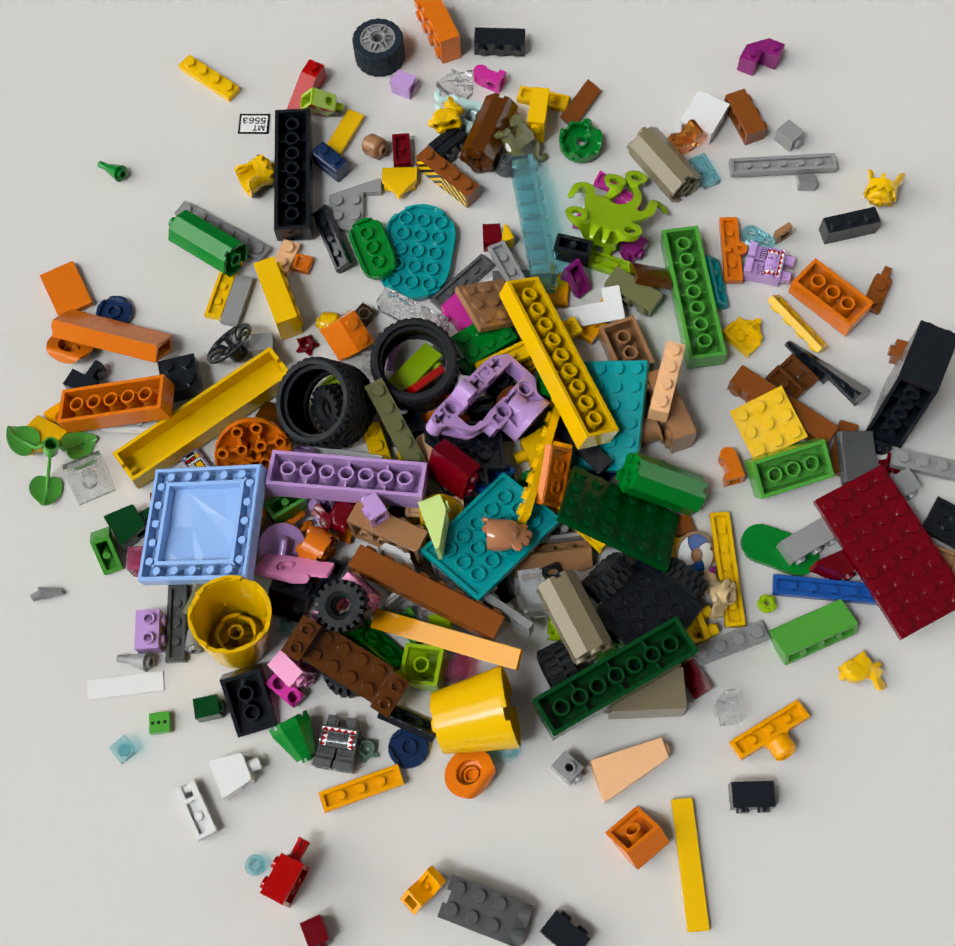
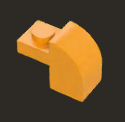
[400,865,446,915]

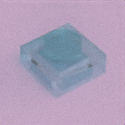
[108,734,139,764]

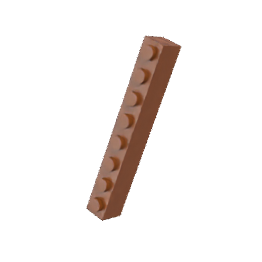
[349,544,505,641]

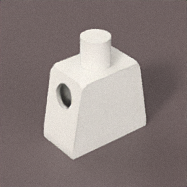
[209,753,263,801]

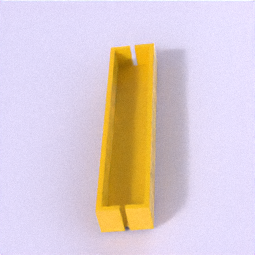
[112,347,288,489]

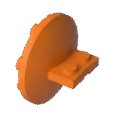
[214,417,292,488]

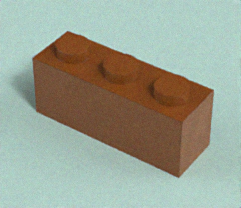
[724,88,767,145]

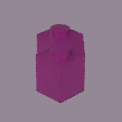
[737,38,785,76]

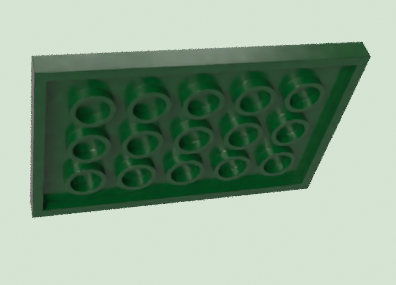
[556,465,679,573]

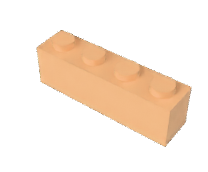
[647,341,685,423]

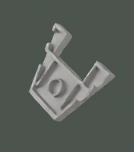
[329,178,382,233]

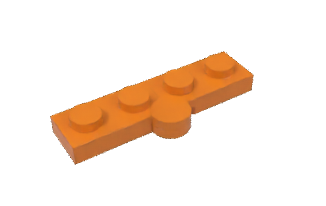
[719,217,747,284]

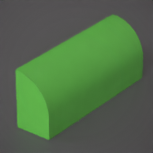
[769,599,858,666]

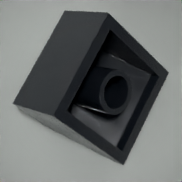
[268,579,316,623]

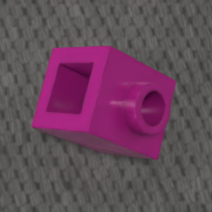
[620,231,649,263]

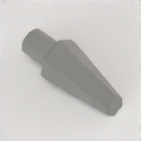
[30,587,64,601]

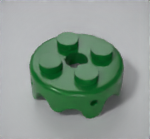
[559,118,603,163]

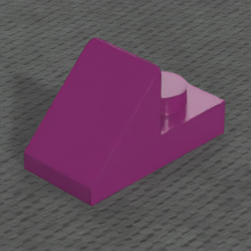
[560,258,592,299]

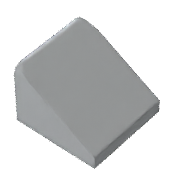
[796,174,817,191]

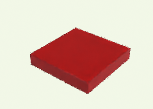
[403,365,445,393]

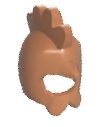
[482,517,532,551]

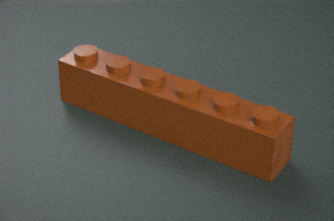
[727,365,839,445]

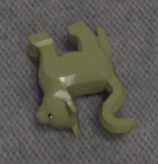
[494,113,547,169]

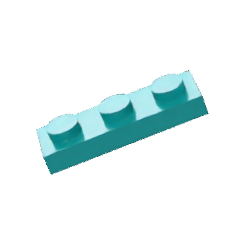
[705,255,729,310]

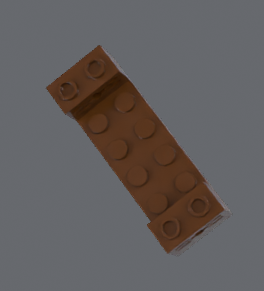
[281,611,411,718]

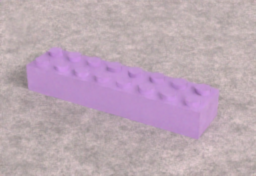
[265,450,429,508]

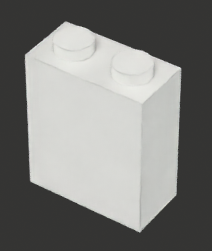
[678,90,730,145]

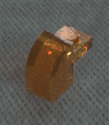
[667,119,704,156]

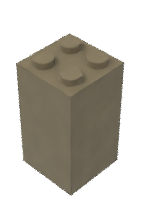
[604,667,687,720]

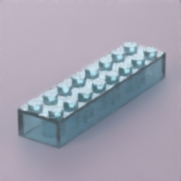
[511,154,558,294]

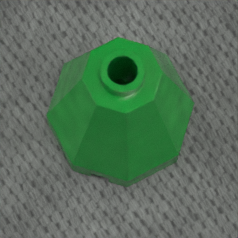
[269,710,316,763]

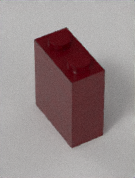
[428,438,481,500]

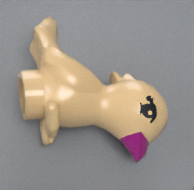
[699,566,737,620]

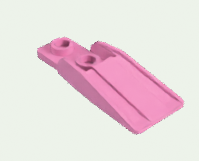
[254,553,335,584]

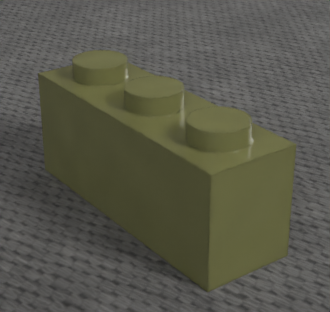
[604,266,663,317]

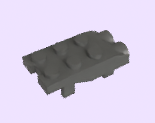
[437,874,534,946]

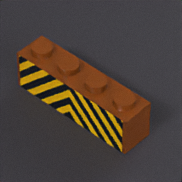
[416,146,480,208]

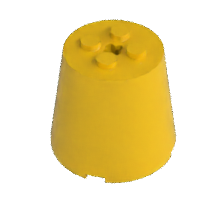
[187,575,272,669]
[429,666,522,754]

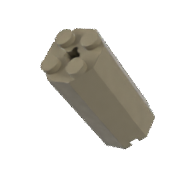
[627,127,701,203]
[536,569,614,666]

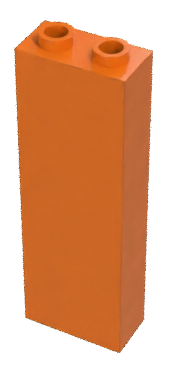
[51,309,173,363]

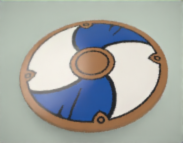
[675,531,715,574]

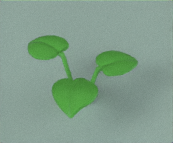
[6,426,97,506]

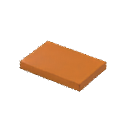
[40,261,94,316]
[536,444,573,507]

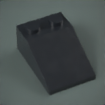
[219,663,278,738]

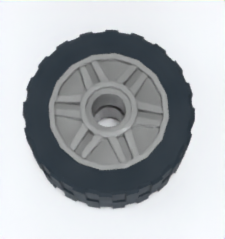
[352,18,405,77]

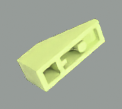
[418,494,451,560]

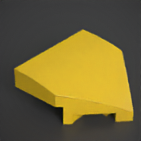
[382,167,418,199]
[722,317,763,358]
[27,415,68,455]

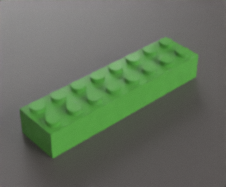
[660,225,727,369]

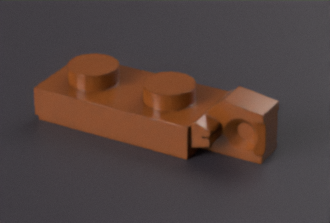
[866,266,892,315]

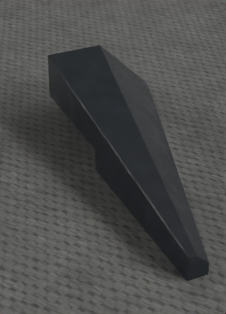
[785,340,870,406]

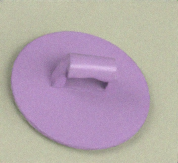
[258,523,304,558]

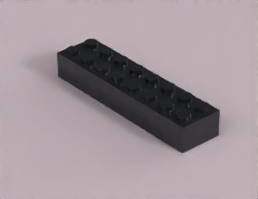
[274,108,313,241]

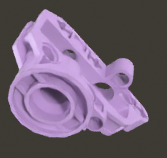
[426,354,550,443]

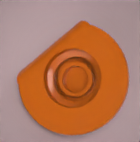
[46,336,94,364]
[445,751,495,799]

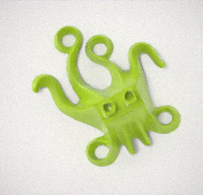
[565,170,668,255]

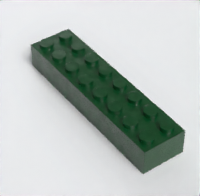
[532,616,699,741]

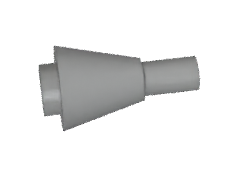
[184,620,204,654]
[116,652,154,672]

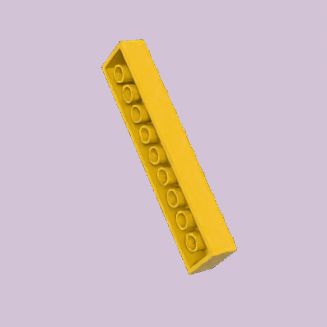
[499,276,619,450]

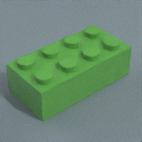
[744,438,835,499]

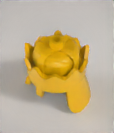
[234,154,274,197]
[863,168,905,207]

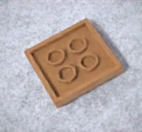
[455,279,514,333]

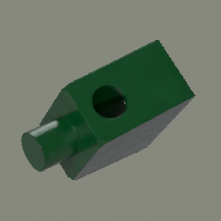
[103,504,149,551]

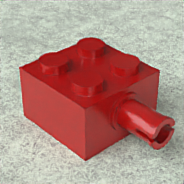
[260,837,310,908]

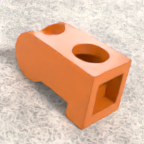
[718,447,745,487]

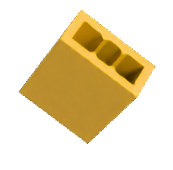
[527,87,550,144]

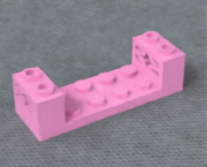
[267,572,383,688]

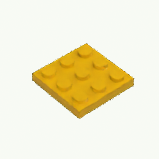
[729,385,808,457]

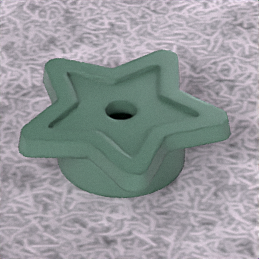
[358,736,379,763]

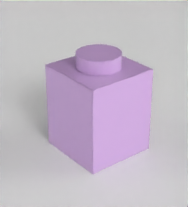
[390,69,417,100]

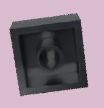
[157,353,204,402]

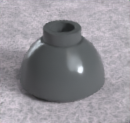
[494,154,518,177]

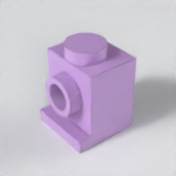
[360,492,390,528]

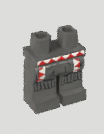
[312,714,362,774]

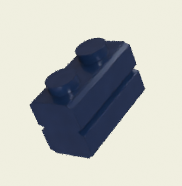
[311,142,350,182]

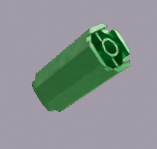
[168,210,248,277]
[616,452,708,516]

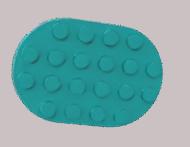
[381,204,456,301]

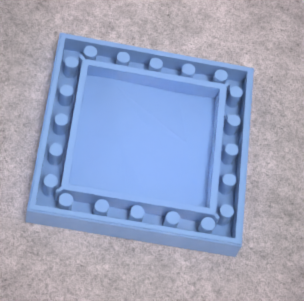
[138,464,268,585]

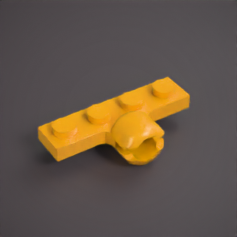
[729,699,810,761]

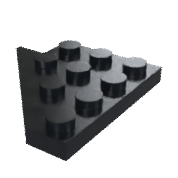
[423,421,506,487]

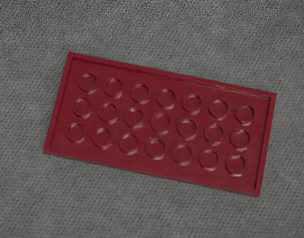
[813,464,955,640]

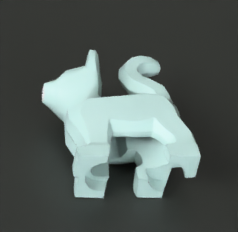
[434,89,483,136]

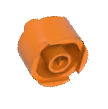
[295,525,339,562]

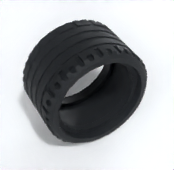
[370,317,459,412]
[275,356,375,449]

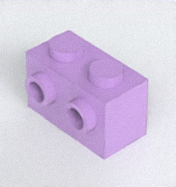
[134,609,167,653]

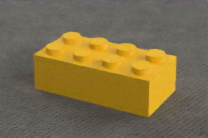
[253,256,304,341]

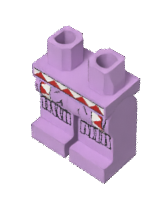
[743,241,795,287]

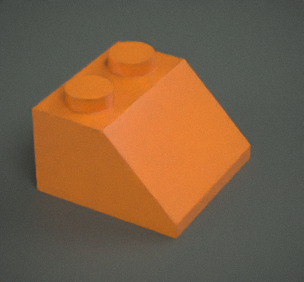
[320,310,374,361]
[605,806,670,870]

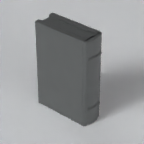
[835,431,877,485]

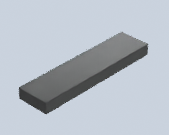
[430,254,494,311]
[165,584,189,664]

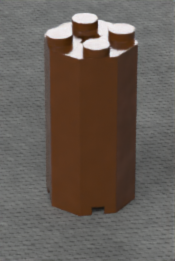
[459,93,518,174]

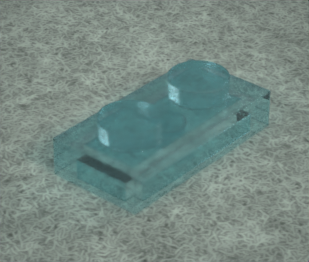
[689,153,721,190]

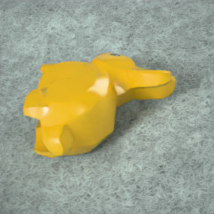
[427,96,464,134]
[838,650,886,691]

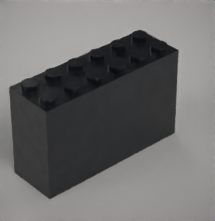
[865,320,955,449]

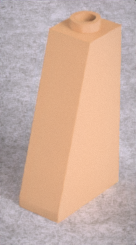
[589,737,670,804]

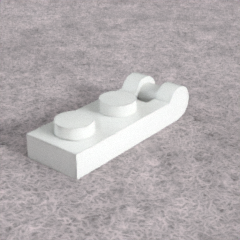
[175,779,218,841]

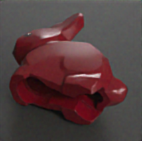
[311,501,356,535]

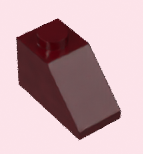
[808,549,856,581]

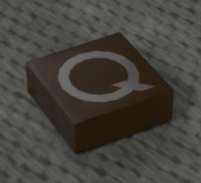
[355,302,377,327]

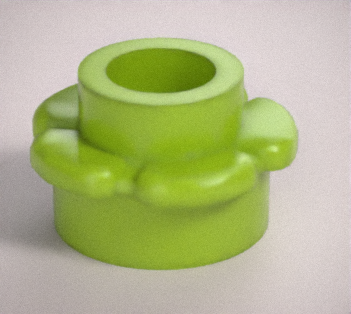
[757,594,777,613]

